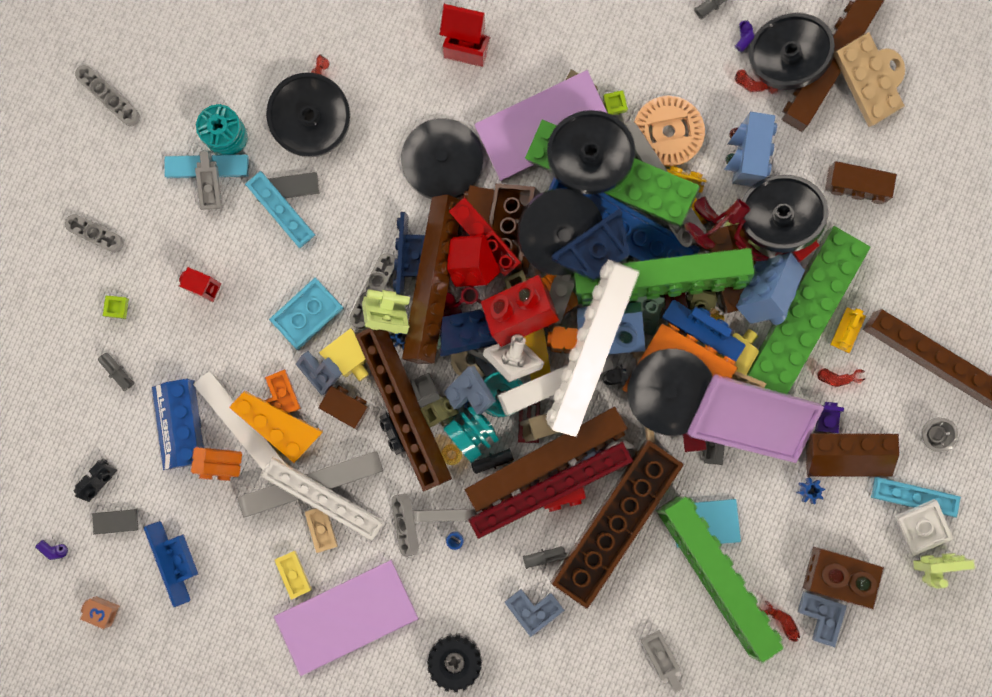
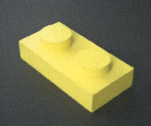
[274,550,312,600]

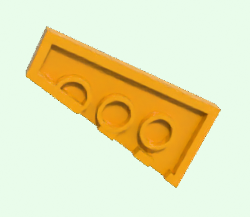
[229,390,323,463]

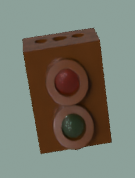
[802,546,884,610]

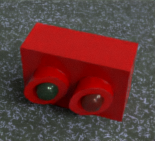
[481,275,560,347]

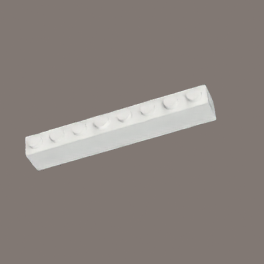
[546,260,639,436]

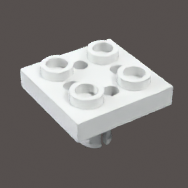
[483,335,544,382]

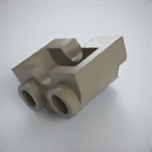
[451,351,486,378]

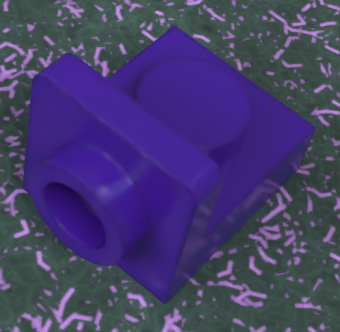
[815,402,844,434]

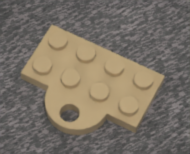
[834,32,905,127]

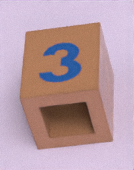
[80,596,120,629]

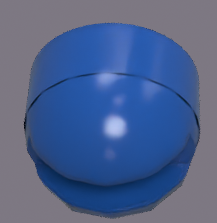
[446,531,464,550]

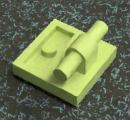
[362,289,410,334]
[913,553,975,589]

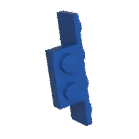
[662,300,745,362]
[144,521,198,608]

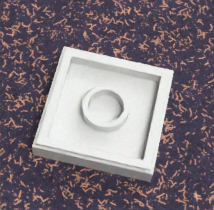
[895,499,954,556]

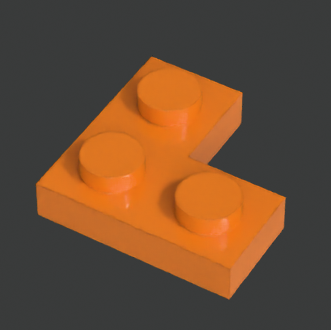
[265,369,301,414]

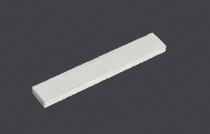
[498,354,614,416]
[193,371,288,471]
[261,457,384,540]

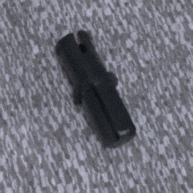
[471,448,514,474]

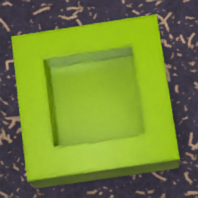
[603,90,628,115]
[102,295,129,319]

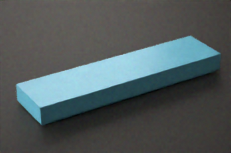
[165,155,249,178]
[245,171,316,248]
[871,477,961,518]

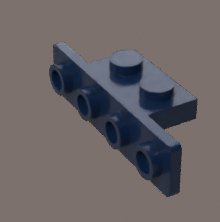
[393,212,425,296]

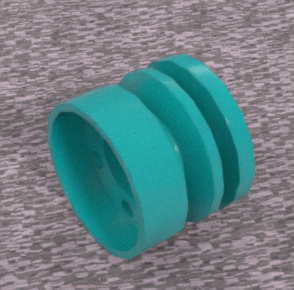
[196,104,248,155]
[484,372,523,417]
[443,406,499,463]

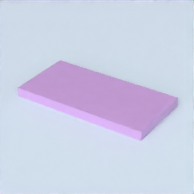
[474,70,607,181]
[687,374,824,463]
[274,559,419,676]

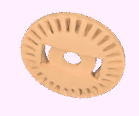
[634,96,705,167]

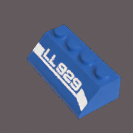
[152,378,204,470]

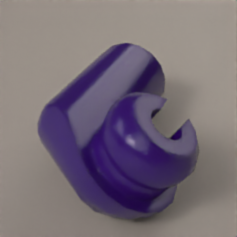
[735,20,754,53]
[35,540,68,560]

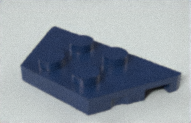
[551,208,630,282]
[440,309,498,357]

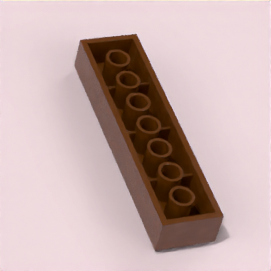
[550,440,685,610]

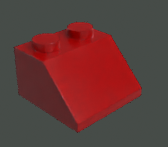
[447,235,501,287]

